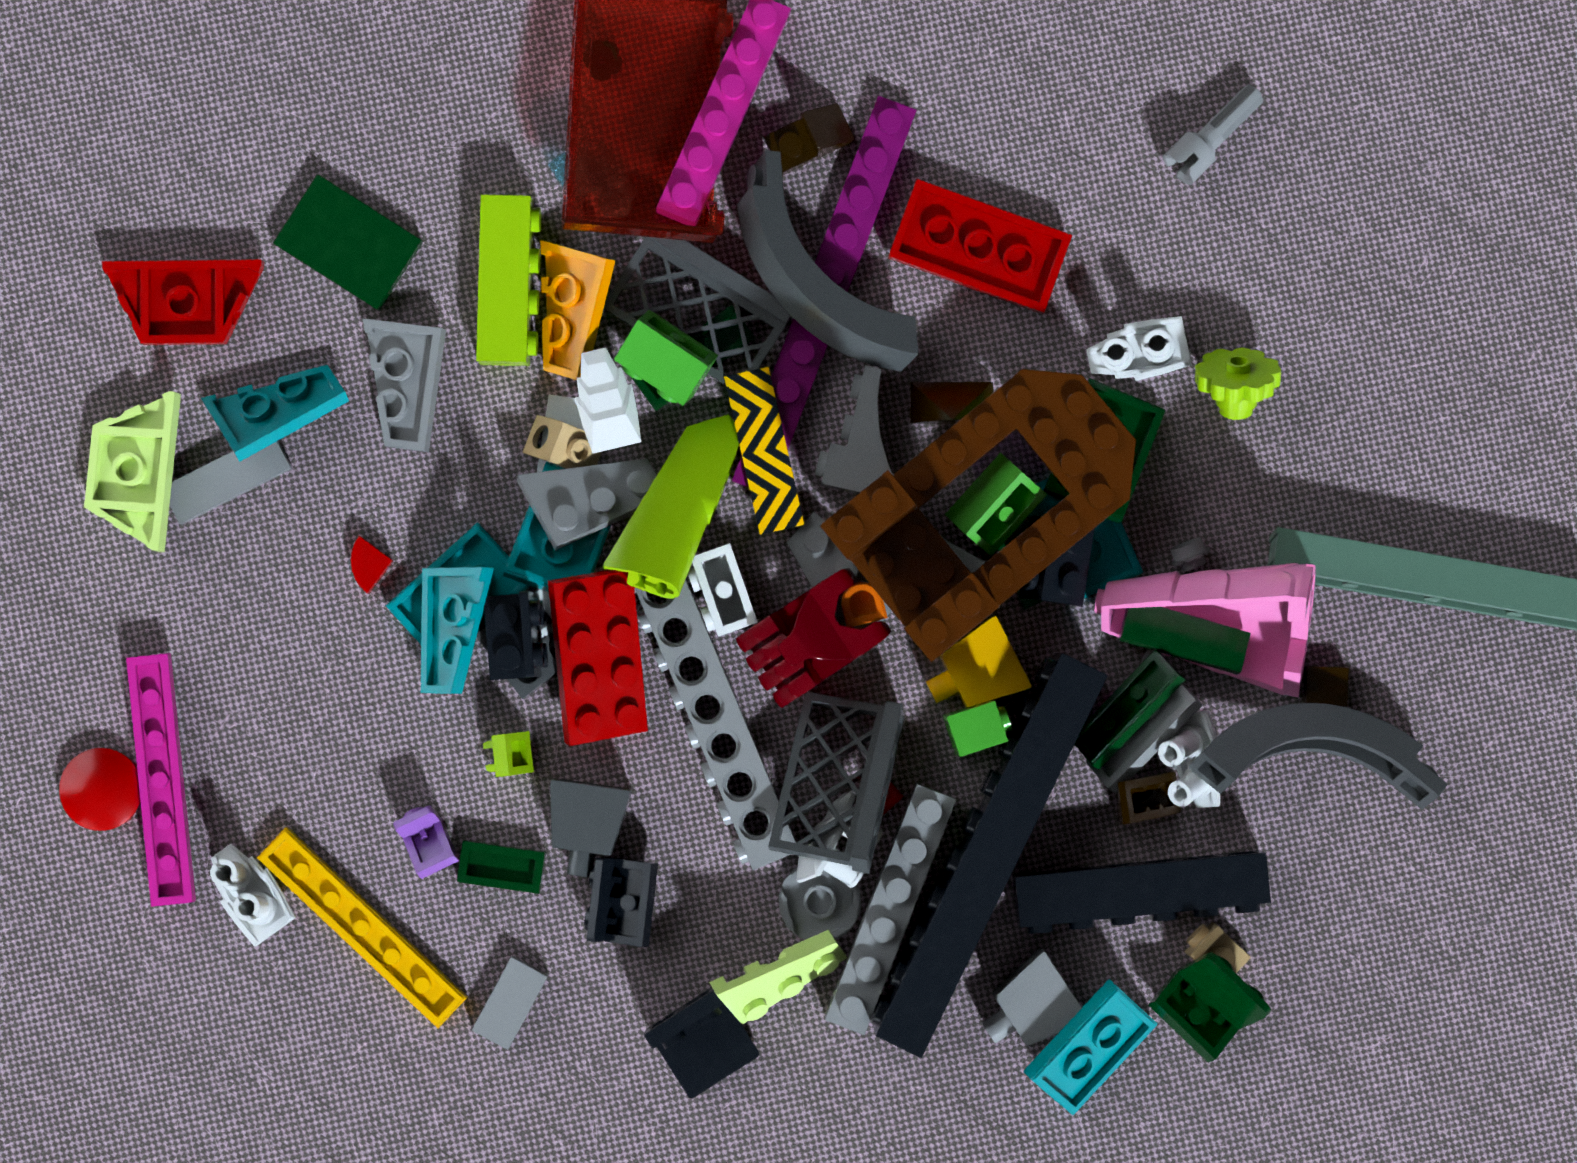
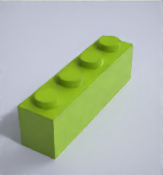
[476,195,541,366]

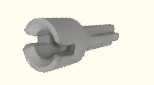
[1163,85,1263,185]

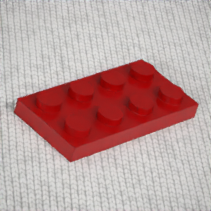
[888,179,1072,315]
[548,570,648,746]

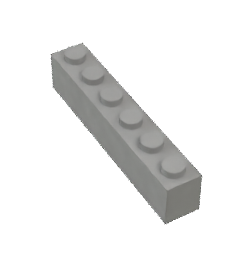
[825,782,956,1035]

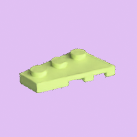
[709,930,847,1025]

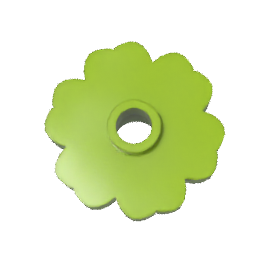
[1195,347,1281,420]

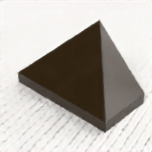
[911,382,993,424]
[1117,772,1181,824]

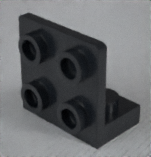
[484,591,548,681]
[644,987,759,1099]

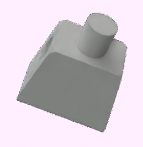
[982,948,1082,1046]

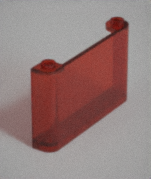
[562,0,733,243]

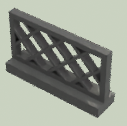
[604,220,793,386]
[768,692,904,874]

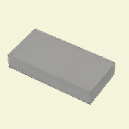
[471,955,549,1050]

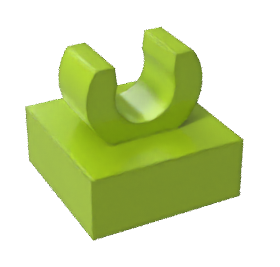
[483,731,534,777]

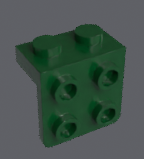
[1148,952,1271,1063]

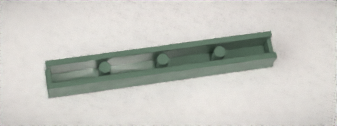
[1267,527,1577,631]

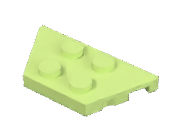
[84,391,181,552]

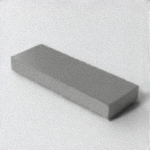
[170,440,293,525]

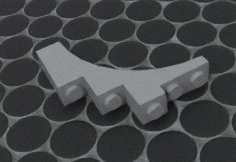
[815,365,1000,609]

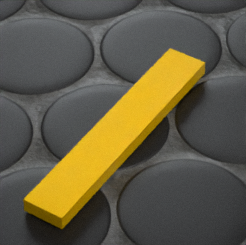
[257,827,468,1028]

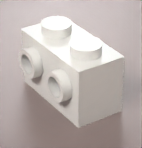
[688,543,758,637]

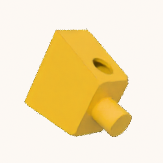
[925,616,1032,707]

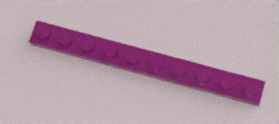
[732,95,917,488]

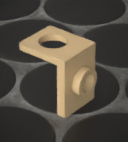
[523,415,602,469]

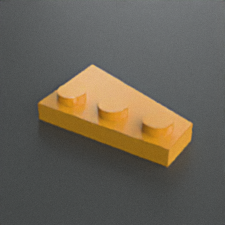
[540,240,616,380]

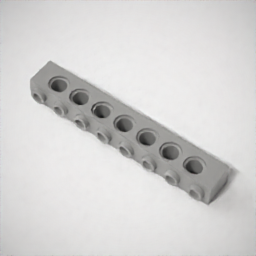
[634,579,797,870]

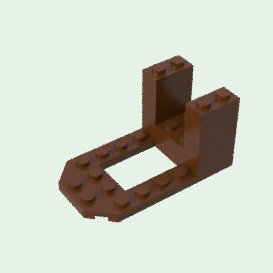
[820,369,1136,663]

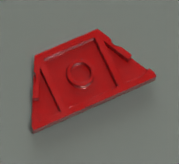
[102,259,264,345]

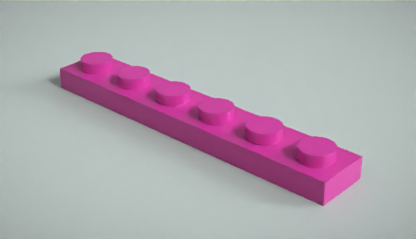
[656,0,791,229]
[126,653,196,907]

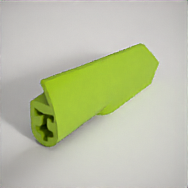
[603,414,739,599]

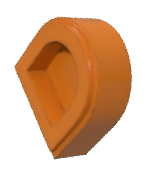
[841,582,888,627]

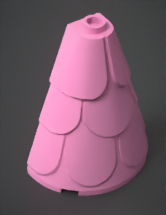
[1094,563,1316,697]

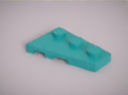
[201,365,349,462]
[420,567,494,694]

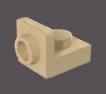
[1184,922,1251,973]

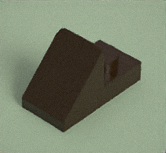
[763,103,855,176]

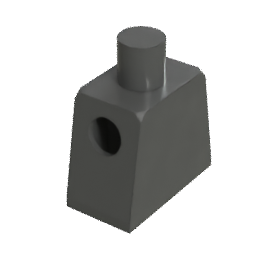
[550,778,632,877]

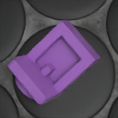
[393,806,459,879]

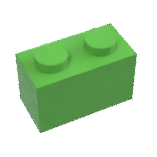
[614,309,719,406]
[945,452,1047,556]
[942,700,1012,757]

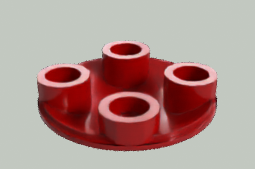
[59,748,140,831]

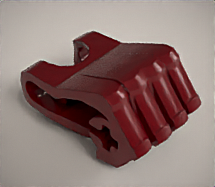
[735,568,891,708]

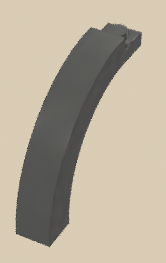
[737,150,919,371]
[1188,703,1448,810]

